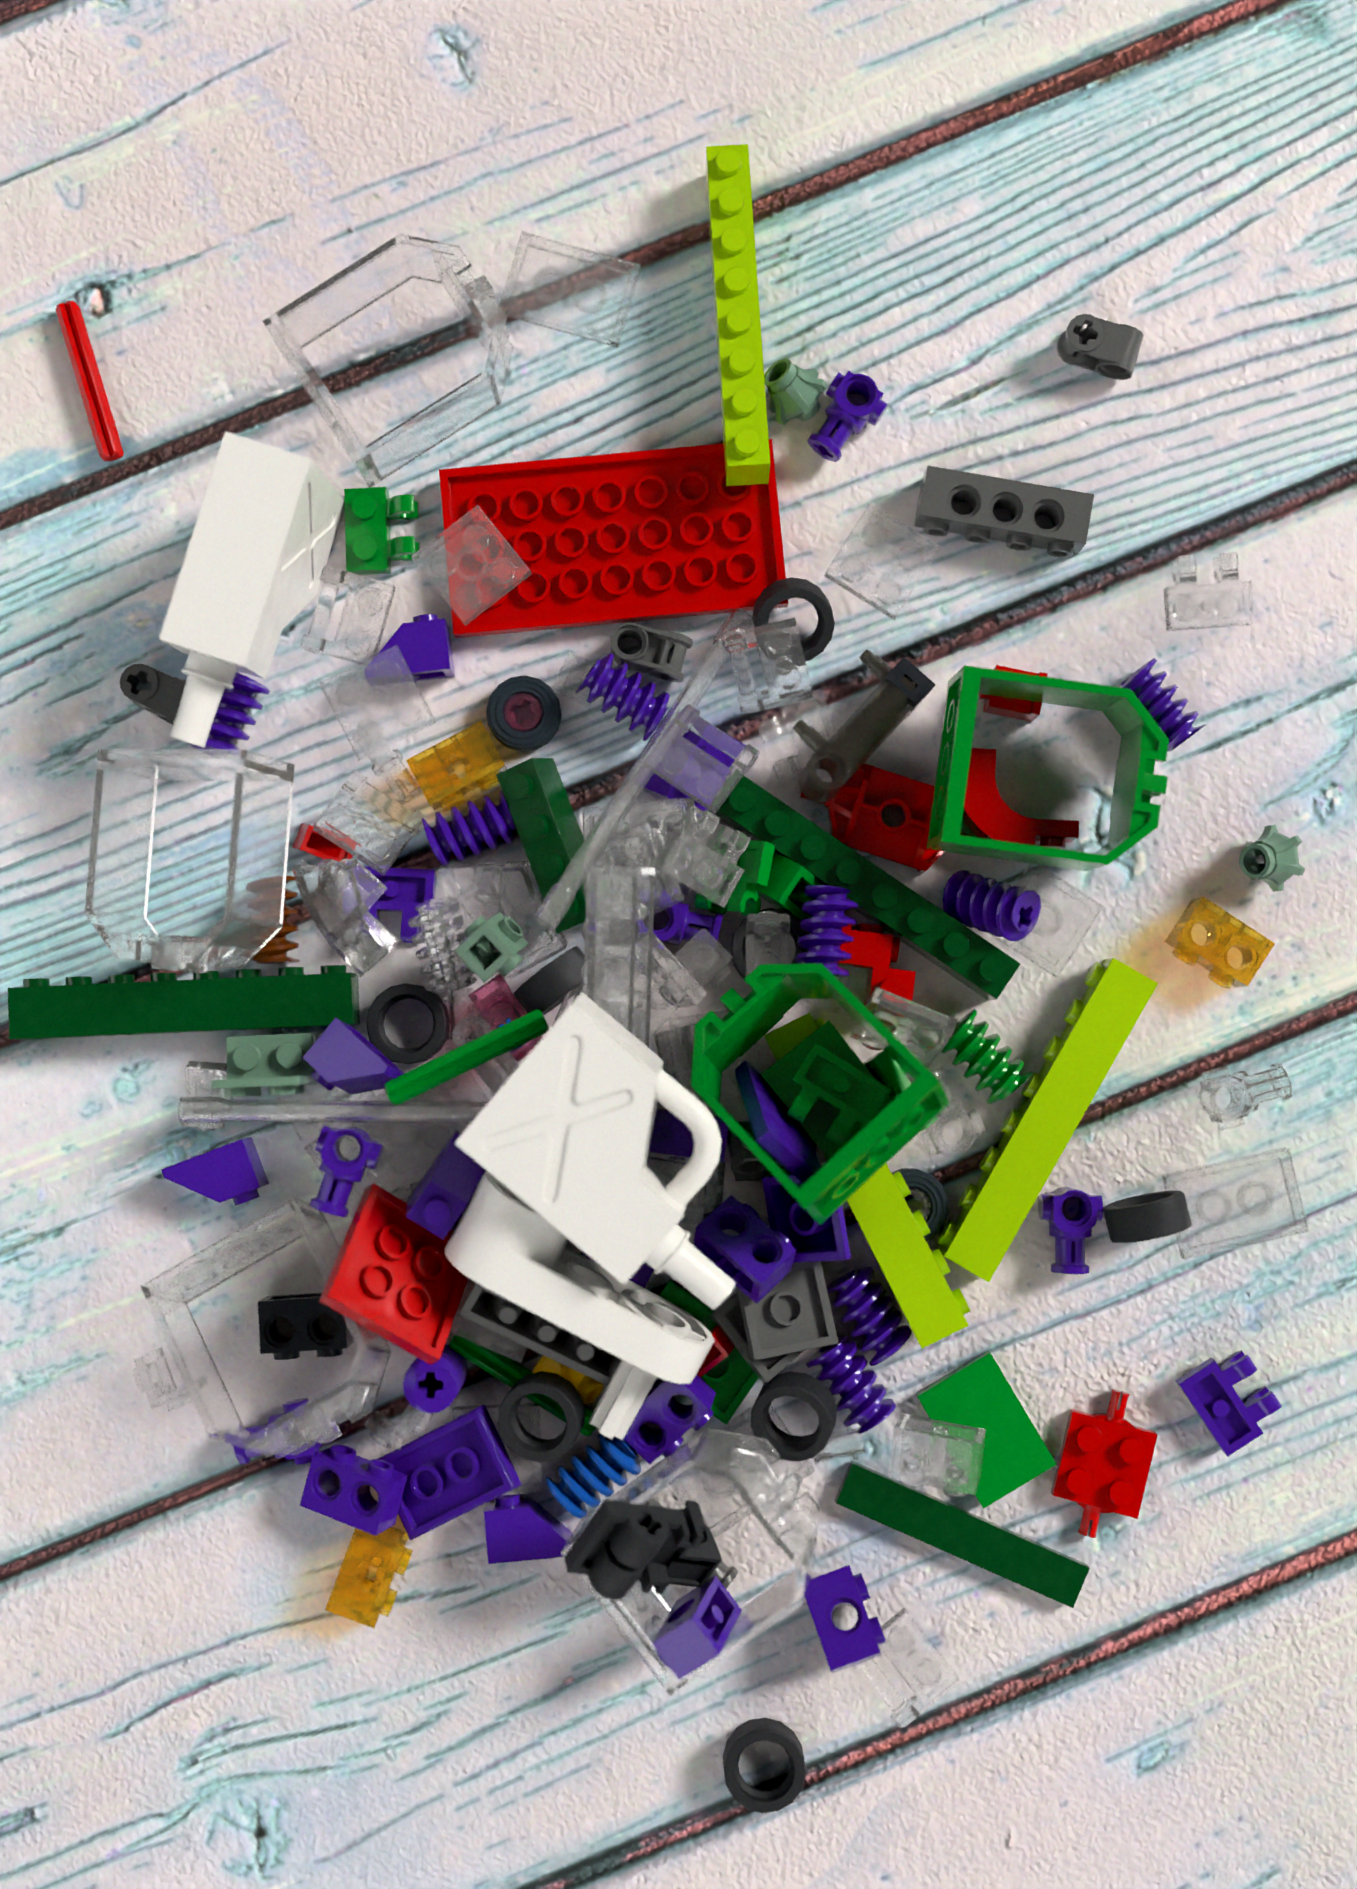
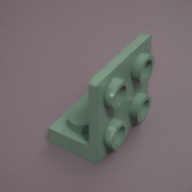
[211,1033,317,1097]

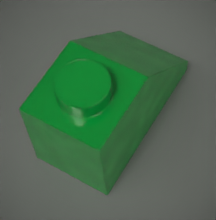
[757,852,824,921]

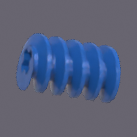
[545,1434,641,1519]

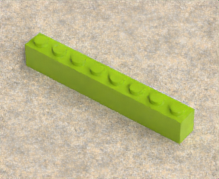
[706,144,770,486]
[937,958,1158,1282]
[764,1012,971,1349]

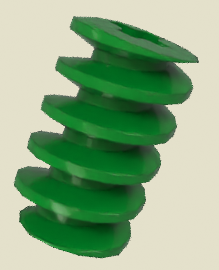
[940,1009,1033,1104]

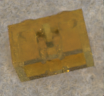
[406,721,507,812]
[325,1527,413,1628]

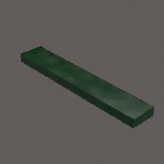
[835,1460,1090,1608]

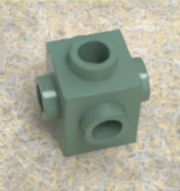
[455,912,529,983]

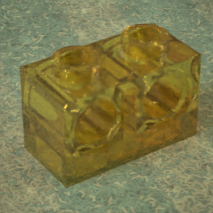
[1164,897,1275,990]

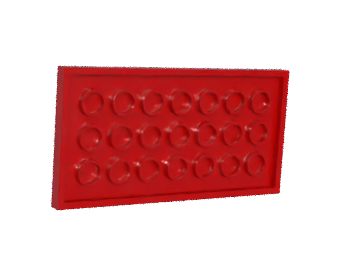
[439,439,788,638]

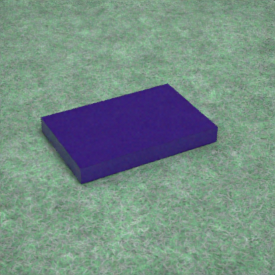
[735,1060,821,1184]
[378,1404,522,1541]

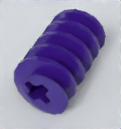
[575,652,670,742]
[1120,658,1207,752]
[189,672,270,764]
[422,790,516,866]
[943,870,1041,942]
[795,885,858,978]
[826,1267,912,1366]
[806,1335,896,1434]
[403,1344,468,1414]

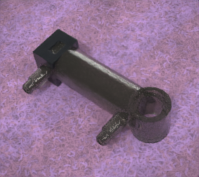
[793,649,935,803]

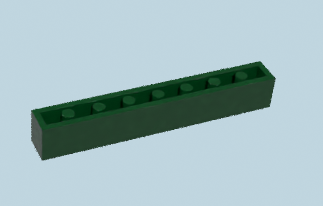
[711,771,1020,1001]
[8,965,360,1040]

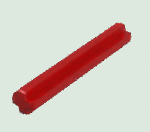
[55,301,124,462]

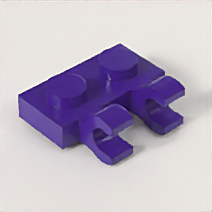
[347,866,437,944]
[1175,1350,1282,1457]

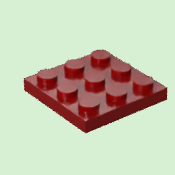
[319,1183,468,1365]

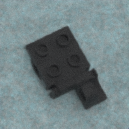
[564,1500,722,1600]

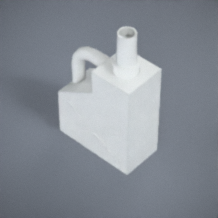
[159,431,345,748]
[455,992,736,1310]

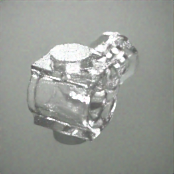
[1198,1062,1292,1131]
[910,1067,986,1157]

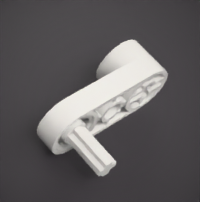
[445,1171,714,1440]

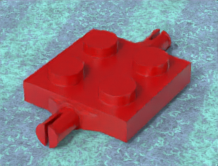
[1051,1389,1158,1538]

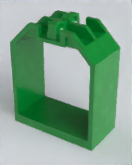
[926,665,1169,871]
[691,964,950,1225]

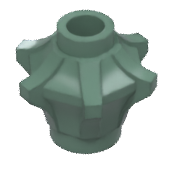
[764,358,827,425]
[1239,825,1305,892]

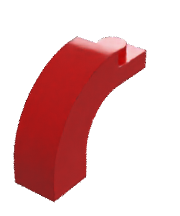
[962,748,1079,849]

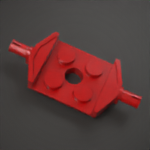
[800,762,978,874]

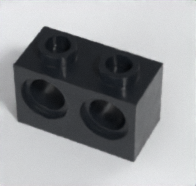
[258,1292,354,1360]

